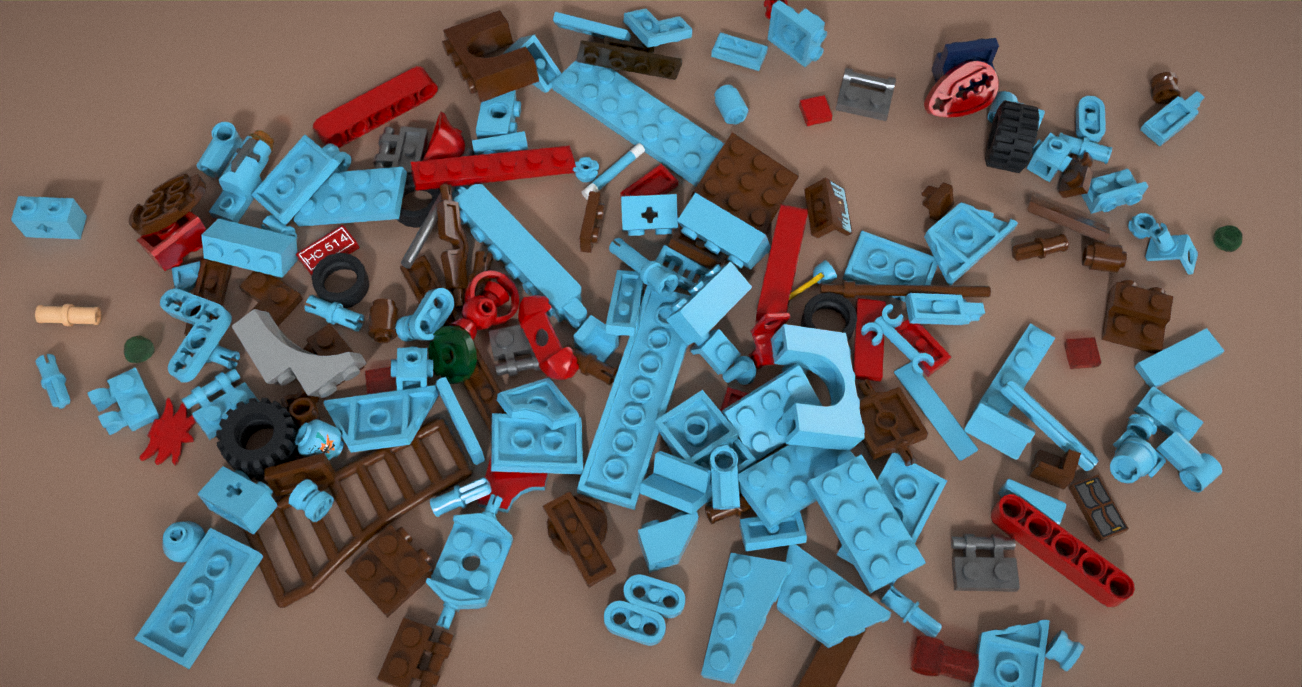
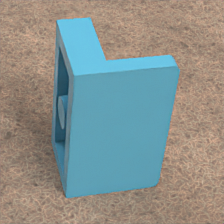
[964,400,1035,460]
[640,451,711,514]

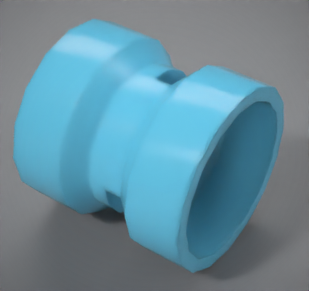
[289,479,334,522]

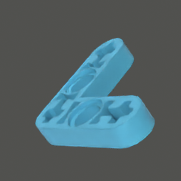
[160,288,232,383]

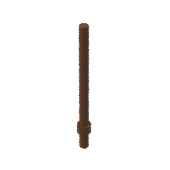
[820,281,991,298]

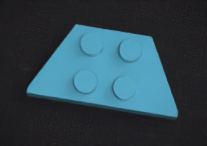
[924,202,1018,286]
[324,385,438,453]
[777,544,891,648]
[971,620,1050,687]

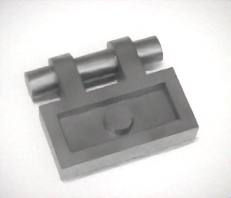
[373,126,429,175]
[488,325,548,376]
[951,534,1020,592]

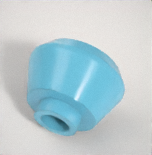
[162,521,205,562]

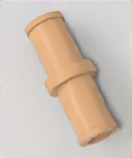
[35,304,101,326]

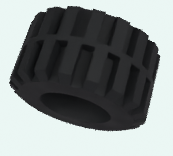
[985,100,1039,173]
[216,397,299,481]

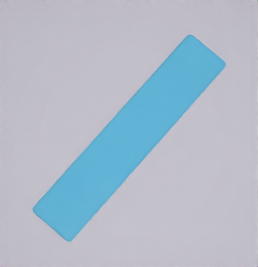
[894,362,978,461]

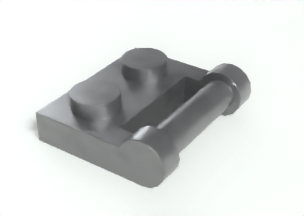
[836,68,896,121]

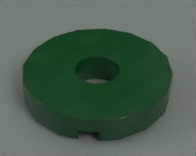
[428,326,477,384]

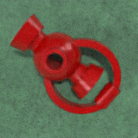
[449,271,519,341]

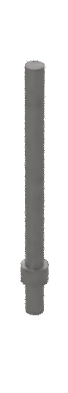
[401,148,474,268]

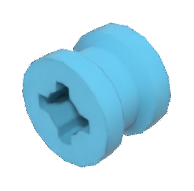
[322,143,351,173]
[1045,630,1084,672]

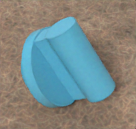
[722,356,756,385]

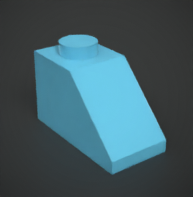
[503,35,562,93]

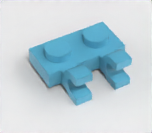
[87,367,160,435]

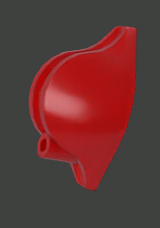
[422,111,465,161]

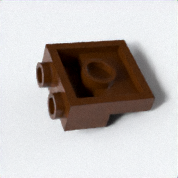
[1101,280,1173,354]
[345,524,434,618]

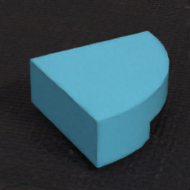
[172,261,201,292]

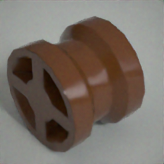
[1150,72,1181,104]

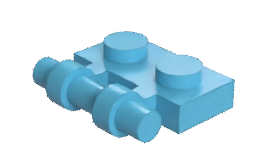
[181,368,260,440]

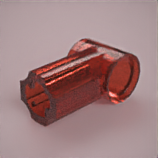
[910,636,979,683]

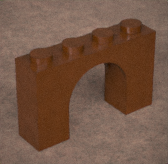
[442,10,539,103]

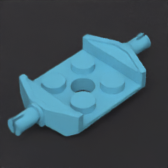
[426,494,514,630]

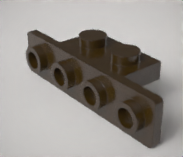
[576,37,682,80]

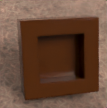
[921,182,954,221]

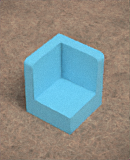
[573,315,619,363]

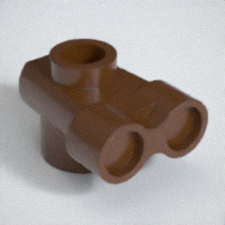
[281,388,321,429]

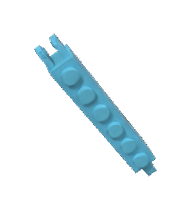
[452,184,588,330]

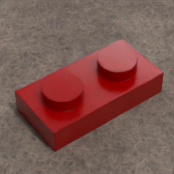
[895,318,951,377]

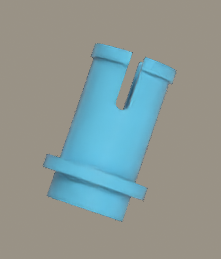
[261,215,297,237]

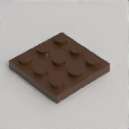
[691,132,799,233]

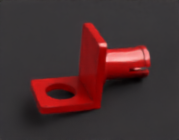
[748,313,791,369]

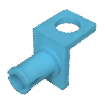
[1145,223,1198,275]

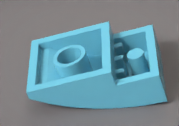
[654,390,756,502]

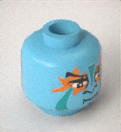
[295,419,344,461]

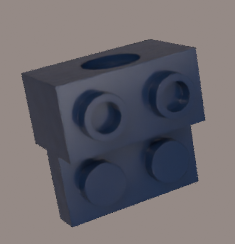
[931,38,999,91]

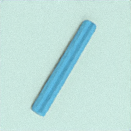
[1001,379,1099,471]

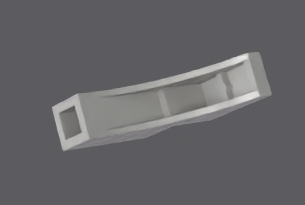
[232,309,367,398]

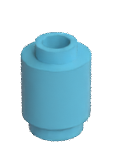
[714,85,749,124]

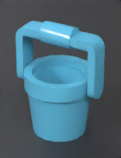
[1110,429,1166,484]

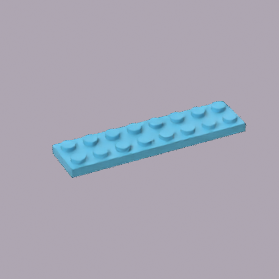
[552,60,724,187]
[577,285,689,510]

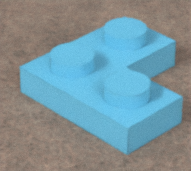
[623,8,692,48]

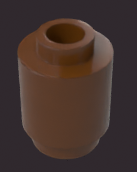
[1082,242,1127,273]
[368,298,399,343]

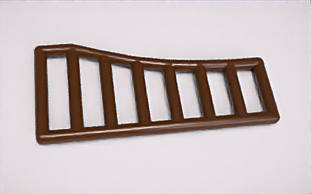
[242,418,473,608]

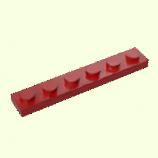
[410,145,576,191]

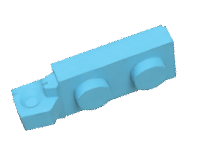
[1140,91,1205,146]
[905,293,985,325]

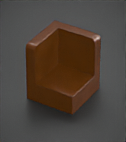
[1029,449,1081,490]

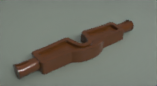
[436,184,469,308]

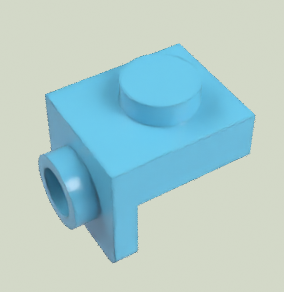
[689,329,741,375]

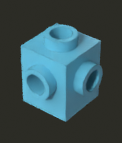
[1027,133,1074,183]
[391,346,433,390]

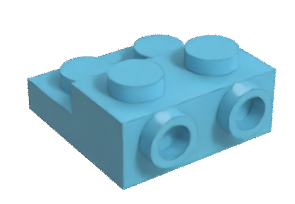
[767,0,827,67]

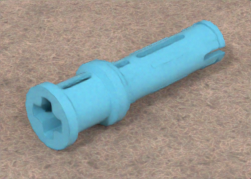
[609,238,678,297]

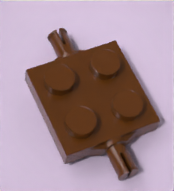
[858,379,928,466]

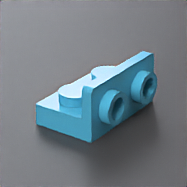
[1081,169,1149,214]

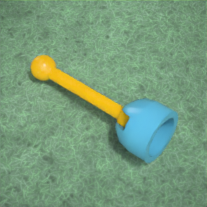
[789,260,837,300]

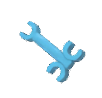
[861,304,935,377]

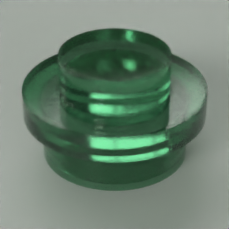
[1213,225,1243,252]
[123,336,155,363]

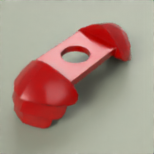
[518,295,579,380]

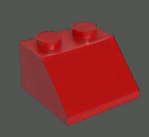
[136,211,206,271]

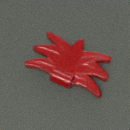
[139,398,197,466]

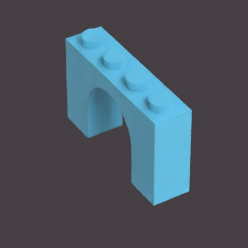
[771,324,865,451]

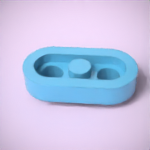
[1076,96,1106,143]
[409,288,454,341]
[624,574,685,618]
[604,601,666,646]

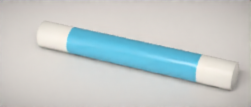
[581,143,645,200]

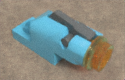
[209,130,275,223]

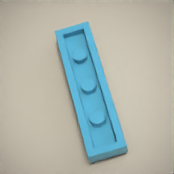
[972,323,1055,414]

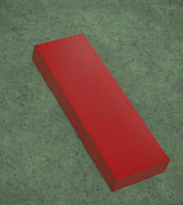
[853,298,886,382]

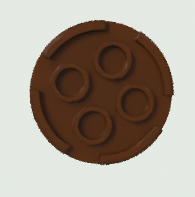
[129,174,206,235]

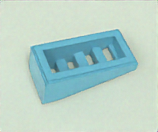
[655,245,709,290]
[998,479,1067,525]

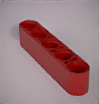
[313,66,438,148]
[755,204,808,325]
[991,494,1135,607]

